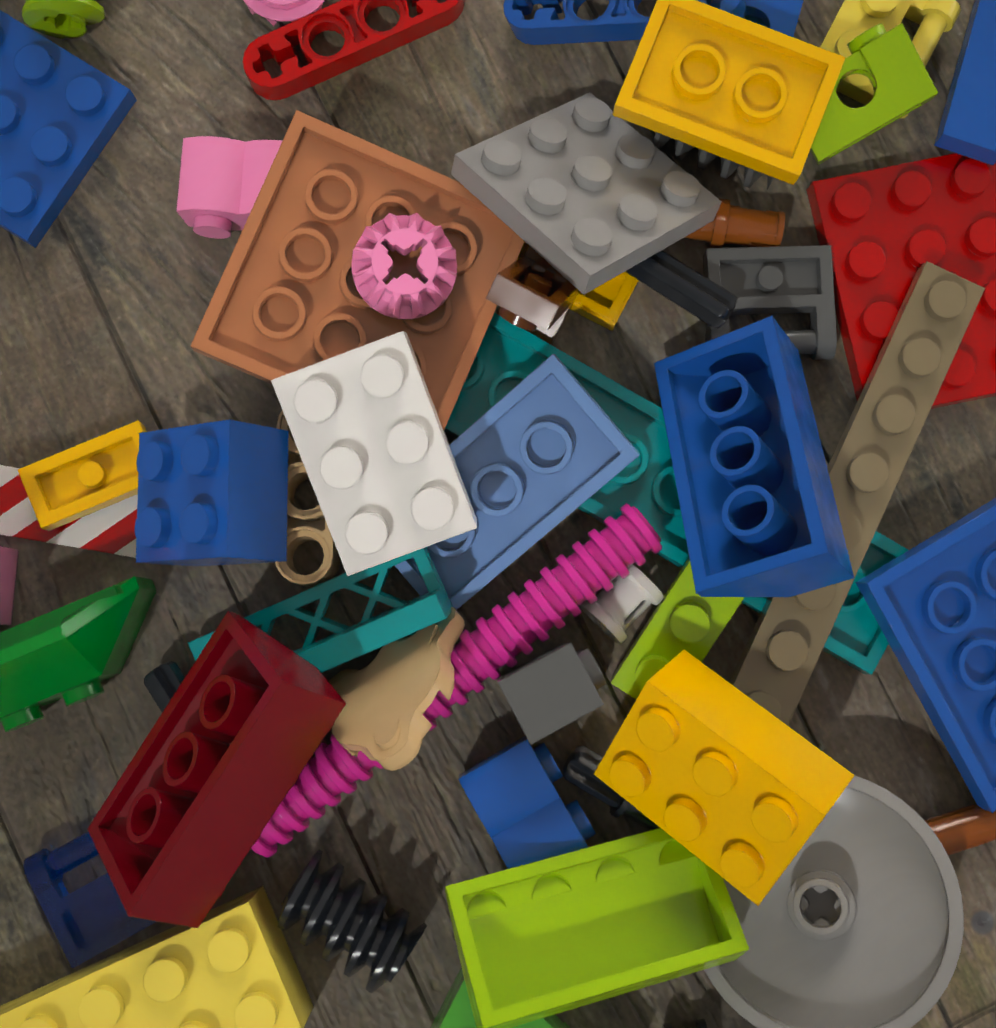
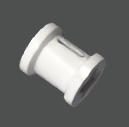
[580,564,664,645]

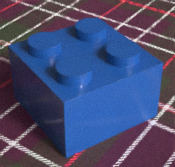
[135,419,289,566]

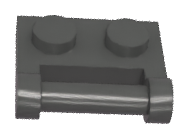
[703,245,837,360]

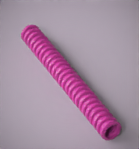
[251,503,662,858]

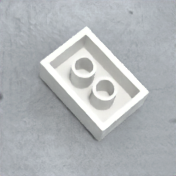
[271,331,477,576]

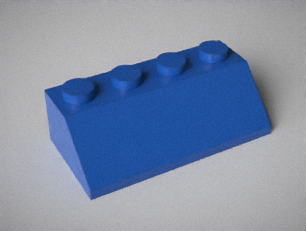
[654,316,854,597]

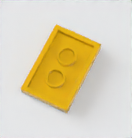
[613,0,846,185]

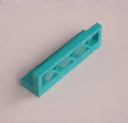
[188,547,453,673]

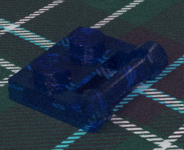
[23,832,157,969]

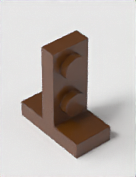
[486,246,579,345]

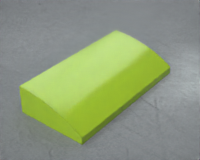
[445,828,749,1028]

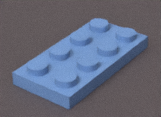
[395,354,640,610]

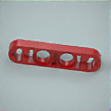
[243,0,465,101]

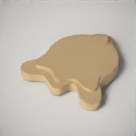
[329,607,465,771]

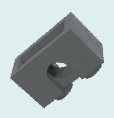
[497,643,607,744]

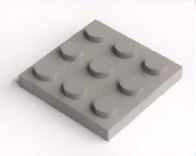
[451,92,722,295]

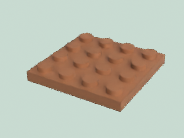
[191,110,524,430]

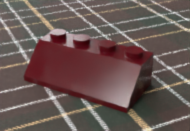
[87,611,346,928]

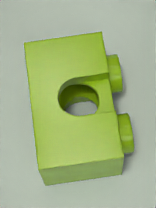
[810,23,938,165]

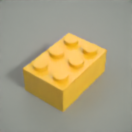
[594,649,855,906]

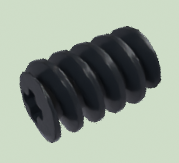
[278,849,427,993]

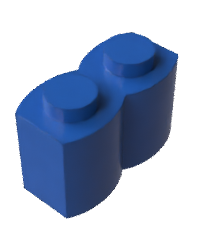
[458,736,596,869]

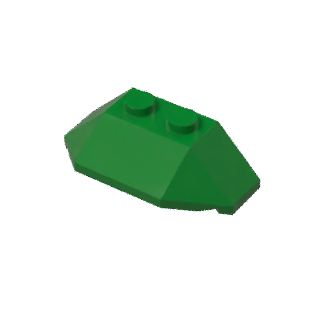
[0,576,157,732]

